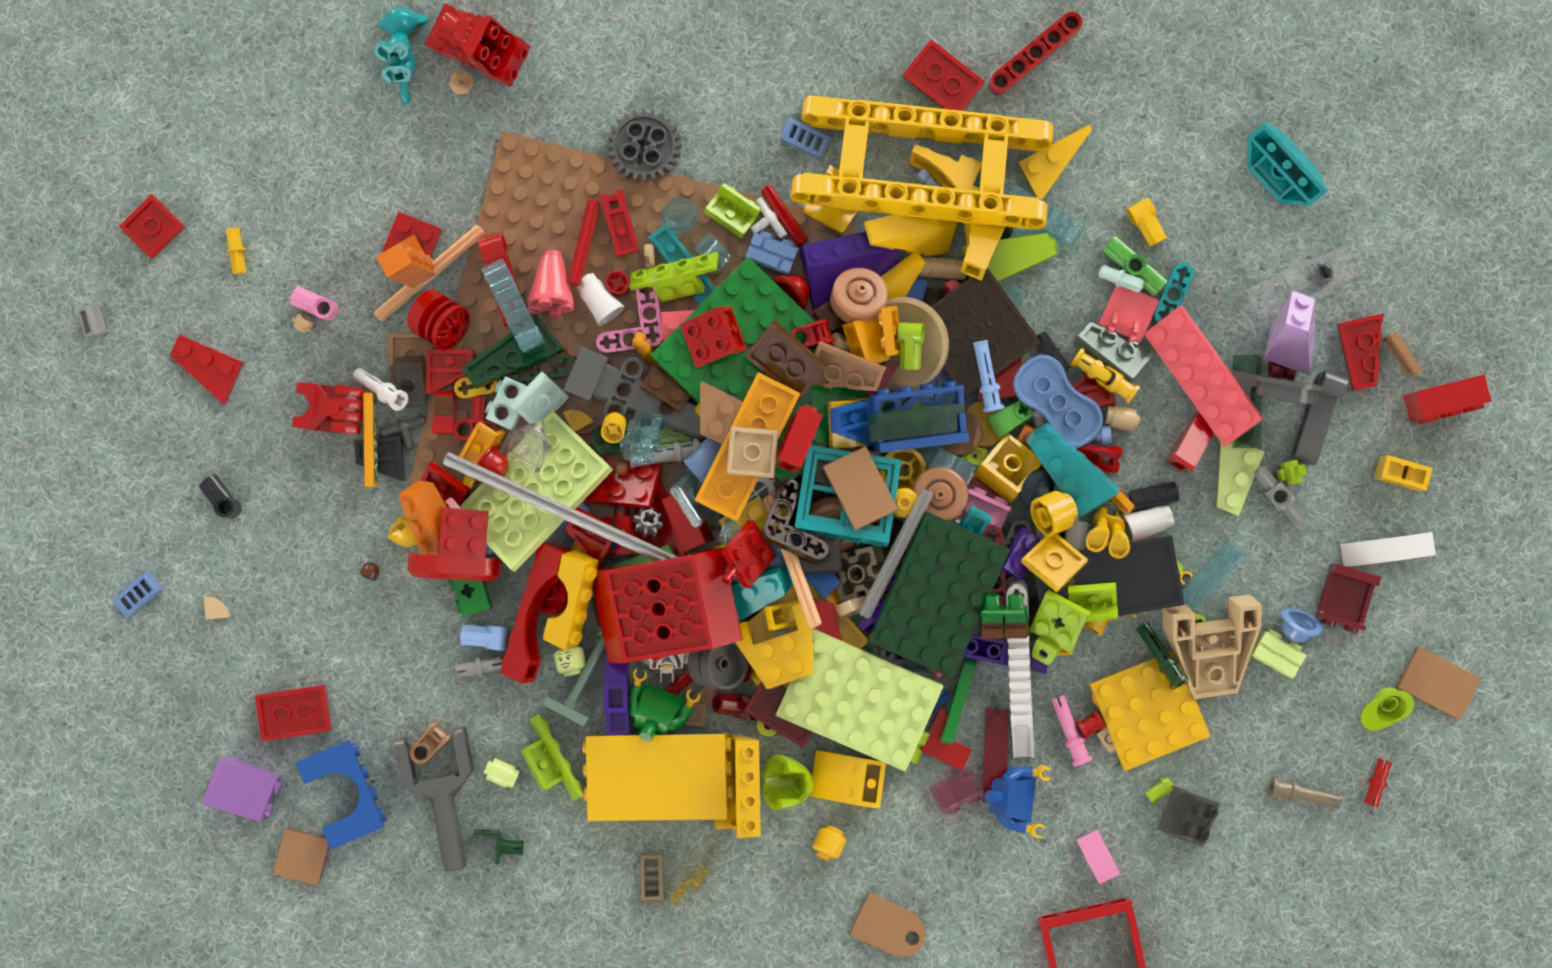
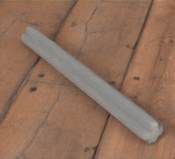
[859,489,933,619]

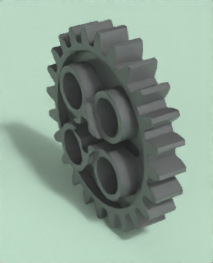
[606,109,682,184]

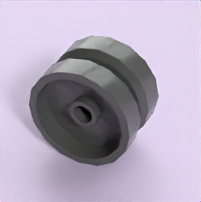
[687,643,748,690]

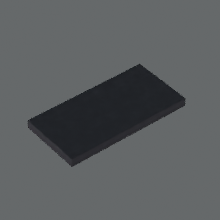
[1034,535,1185,626]

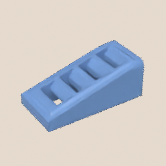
[780,117,832,159]
[112,571,164,618]

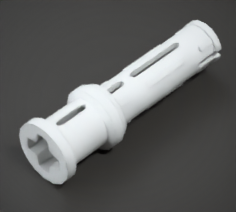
[353,368,408,411]

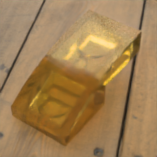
[668,865,710,905]

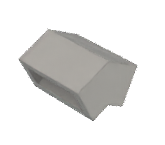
[77,303,111,338]

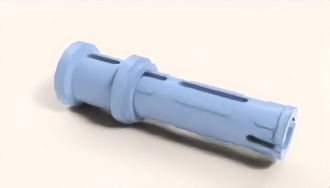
[973,340,1004,412]

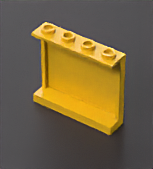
[714,734,761,838]

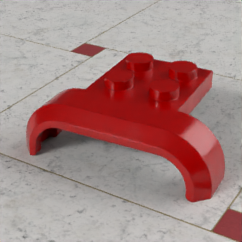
[407,507,502,581]

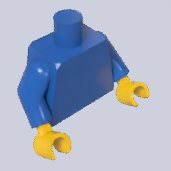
[985,765,1051,838]

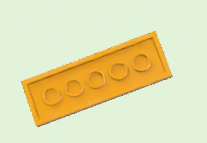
[694,372,801,521]

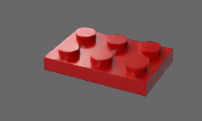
[902,39,985,111]
[584,458,662,510]
[255,684,332,742]

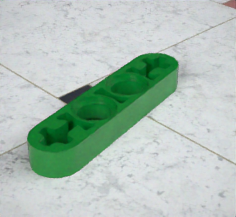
[940,657,977,745]

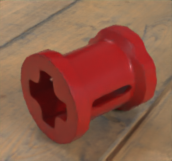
[1075,710,1106,740]

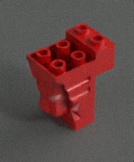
[424,3,531,88]

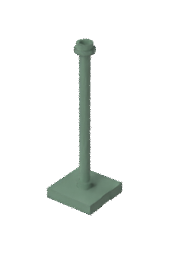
[542,634,605,726]

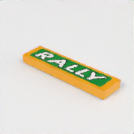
[363,393,378,488]

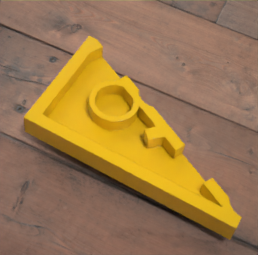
[1018,125,1092,201]

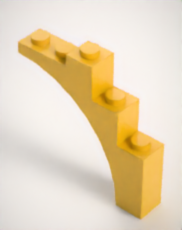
[909,144,1005,281]

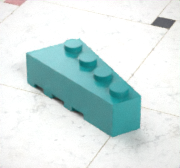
[1027,422,1119,518]
[731,562,793,621]

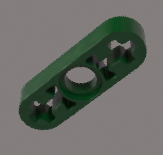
[511,355,576,382]

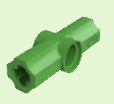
[1101,236,1167,297]

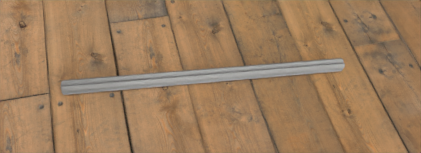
[443,452,678,561]

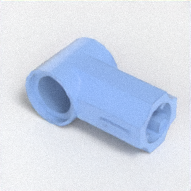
[460,625,508,650]

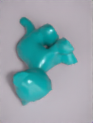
[374,6,429,104]

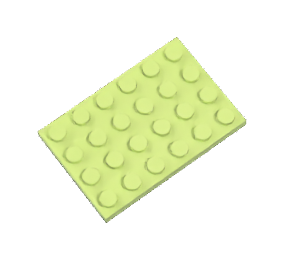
[460,410,613,572]
[776,629,944,772]

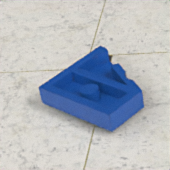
[830,400,873,446]

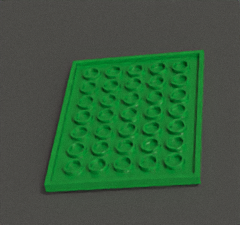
[650,257,869,483]

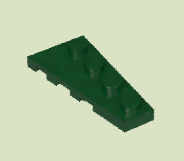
[461,314,565,389]

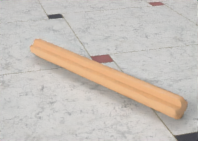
[374,225,485,321]
[763,494,821,628]

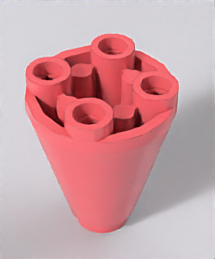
[527,250,574,318]

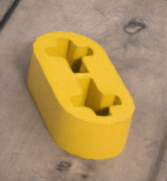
[454,377,499,399]

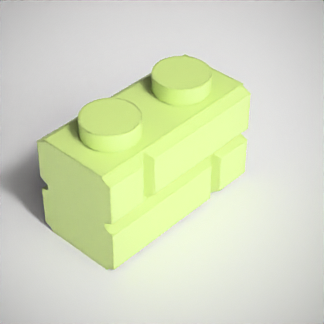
[1251,629,1306,679]

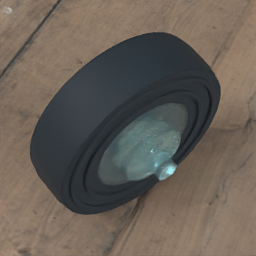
[1020,469,1054,510]

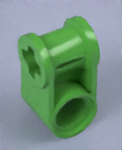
[986,400,1033,437]

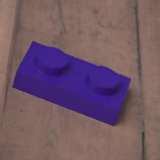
[1002,528,1041,580]

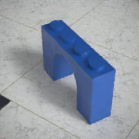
[295,740,387,850]

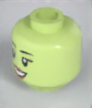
[554,646,586,677]

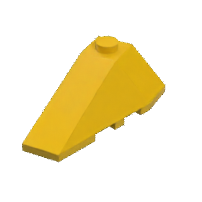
[864,203,957,257]

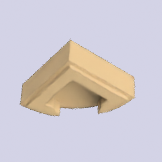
[644,244,655,269]
[204,596,231,620]

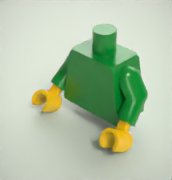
[628,668,701,742]

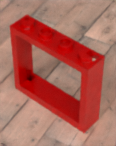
[1037,897,1146,968]

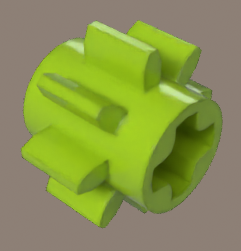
[1276,460,1307,486]

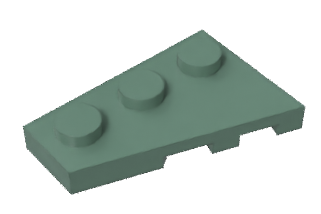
[1075,322,1156,383]

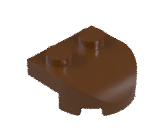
[640,363,691,413]

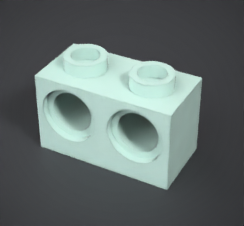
[485,376,527,432]

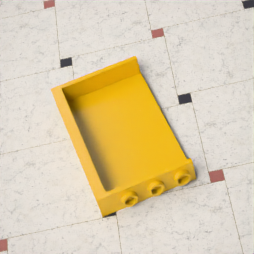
[582,732,734,821]

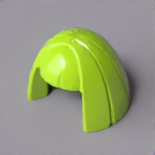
[761,755,814,810]

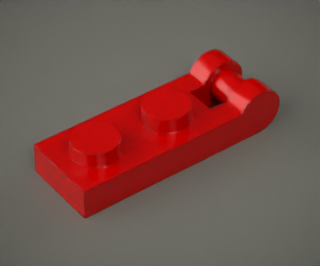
[600,189,640,258]
[1077,445,1123,473]

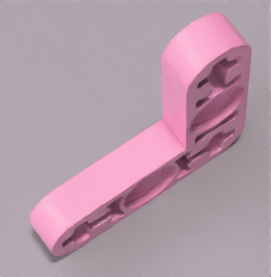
[596,286,663,354]

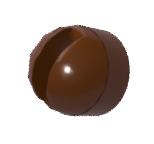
[359,562,379,581]

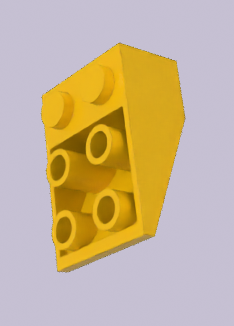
[810,750,886,809]

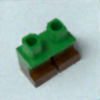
[981,594,1029,639]

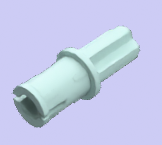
[1099,264,1144,292]

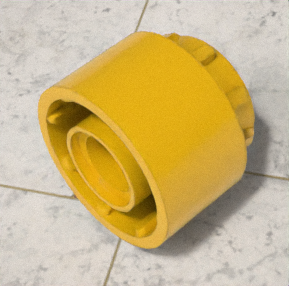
[1030,491,1078,537]

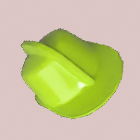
[1360,687,1414,731]

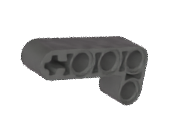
[1291,371,1348,466]

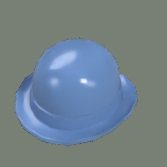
[1281,609,1323,643]

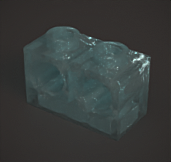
[620,411,665,464]

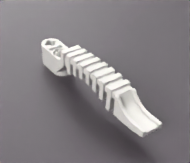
[1006,580,1034,758]

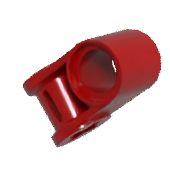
[790,319,835,349]

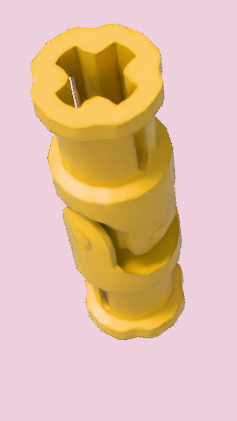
[1071,348,1140,404]

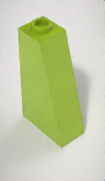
[960,233,1058,283]

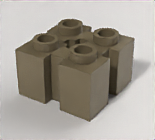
[829,545,891,602]

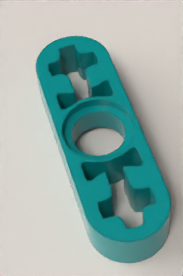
[1153,263,1194,324]

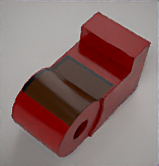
[432,391,456,435]

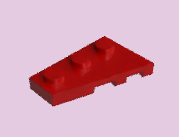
[170,335,244,405]

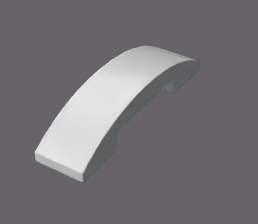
[1340,532,1436,567]

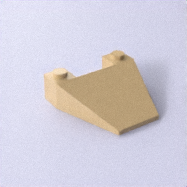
[1162,594,1262,699]

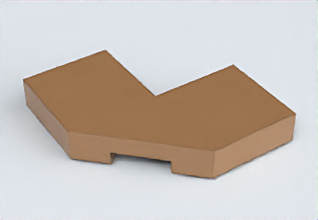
[685,687,733,728]

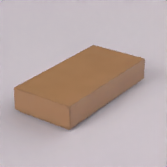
[1384,332,1423,376]

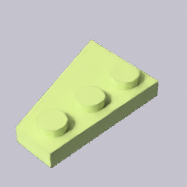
[1216,440,1264,516]

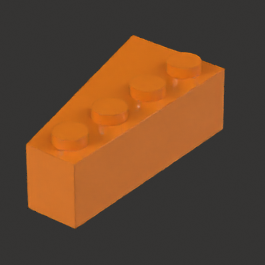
[376,235,436,288]
[398,481,447,555]

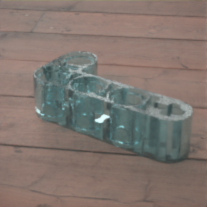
[481,258,545,353]

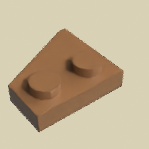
[700,382,743,444]

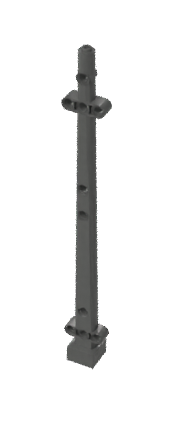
[564,346,1034,584]

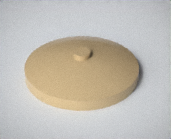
[886,297,949,391]

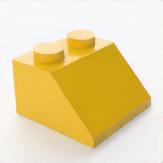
[974,433,1042,504]

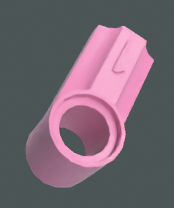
[290,286,339,321]

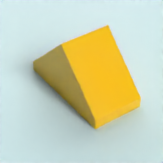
[764,601,800,631]

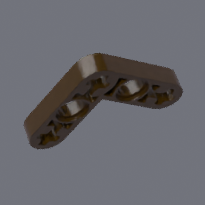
[761,479,828,563]

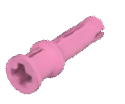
[1051,695,1093,767]

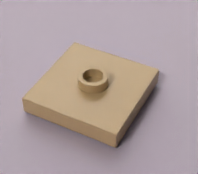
[726,426,778,479]

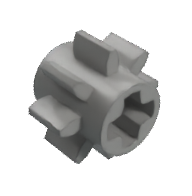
[633,508,663,538]

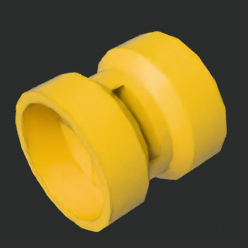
[601,412,627,443]

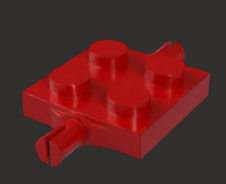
[721,520,776,588]

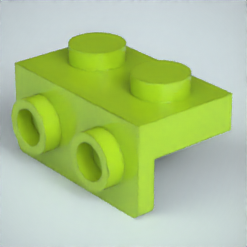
[703,183,761,239]
[1068,582,1118,622]

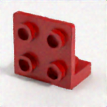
[680,306,748,368]

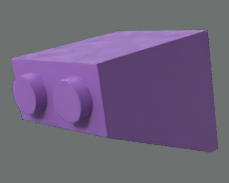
[201,755,283,821]

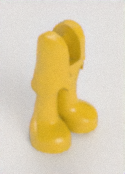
[1086,506,1130,559]

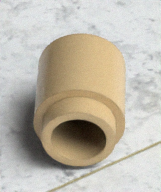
[1104,405,1140,432]

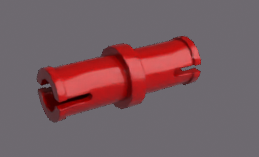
[1364,758,1392,807]

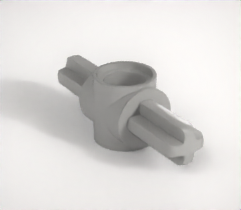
[1254,466,1305,525]

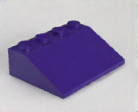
[799,231,900,316]

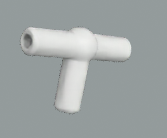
[750,197,787,239]

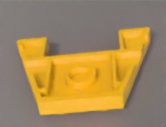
[735,603,814,689]

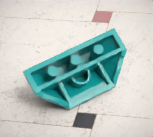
[1247,122,1328,207]

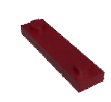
[982,709,1009,803]

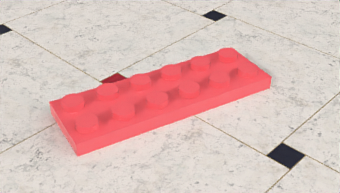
[1144,306,1264,447]

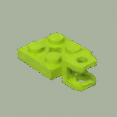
[1029,590,1091,665]

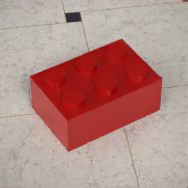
[1403,374,1492,425]

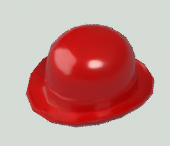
[773,274,810,310]
[476,445,509,483]

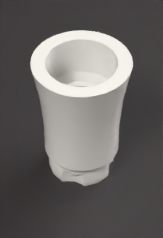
[576,273,625,326]
[1121,505,1175,542]

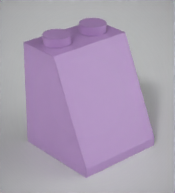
[1264,291,1316,375]

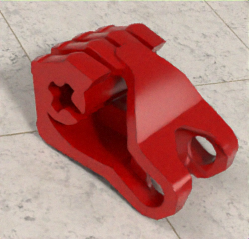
[292,382,365,435]

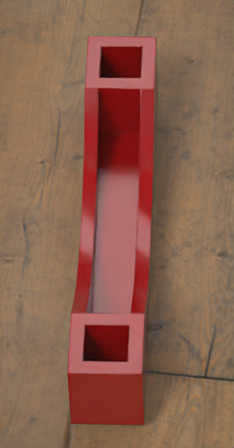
[500,541,573,684]

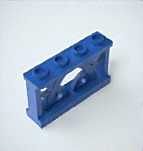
[869,381,969,453]

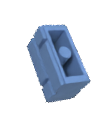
[745,231,798,276]

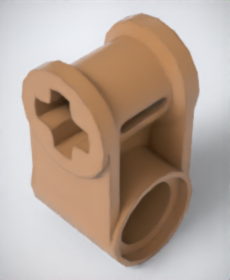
[410,720,453,764]

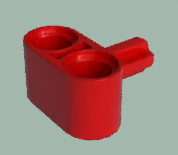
[453,396,500,441]

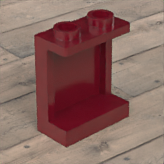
[1315,564,1381,633]

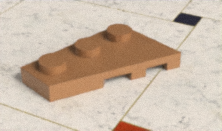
[813,341,886,391]

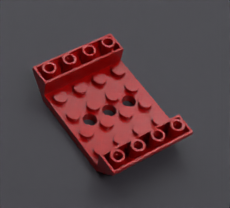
[592,547,743,663]

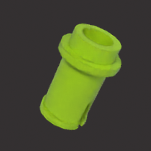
[1144,777,1176,804]

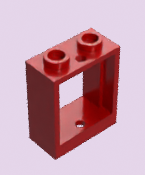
[775,405,823,474]
[662,487,715,552]

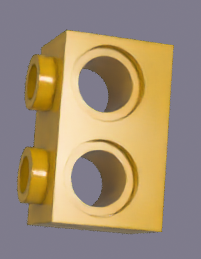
[1374,455,1433,491]

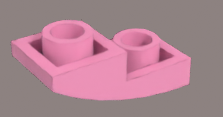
[1077,830,1121,885]

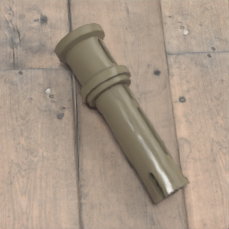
[1268,777,1342,809]

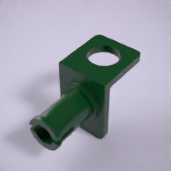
[473,829,524,865]

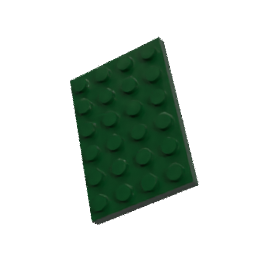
[867,511,1010,678]

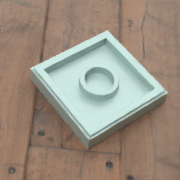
[510,371,569,428]

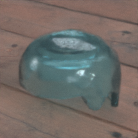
[661,198,698,234]

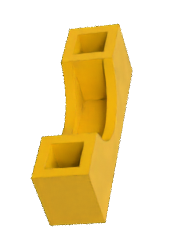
[543,550,599,650]

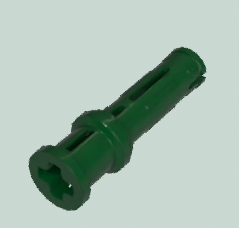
[1136,622,1189,690]

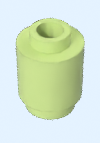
[483,758,520,788]

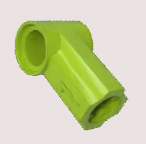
[898,322,925,370]

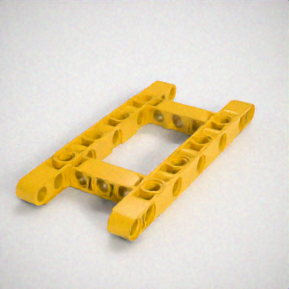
[790,96,1054,230]

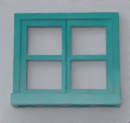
[794,445,902,547]

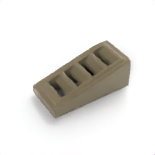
[640,854,665,904]

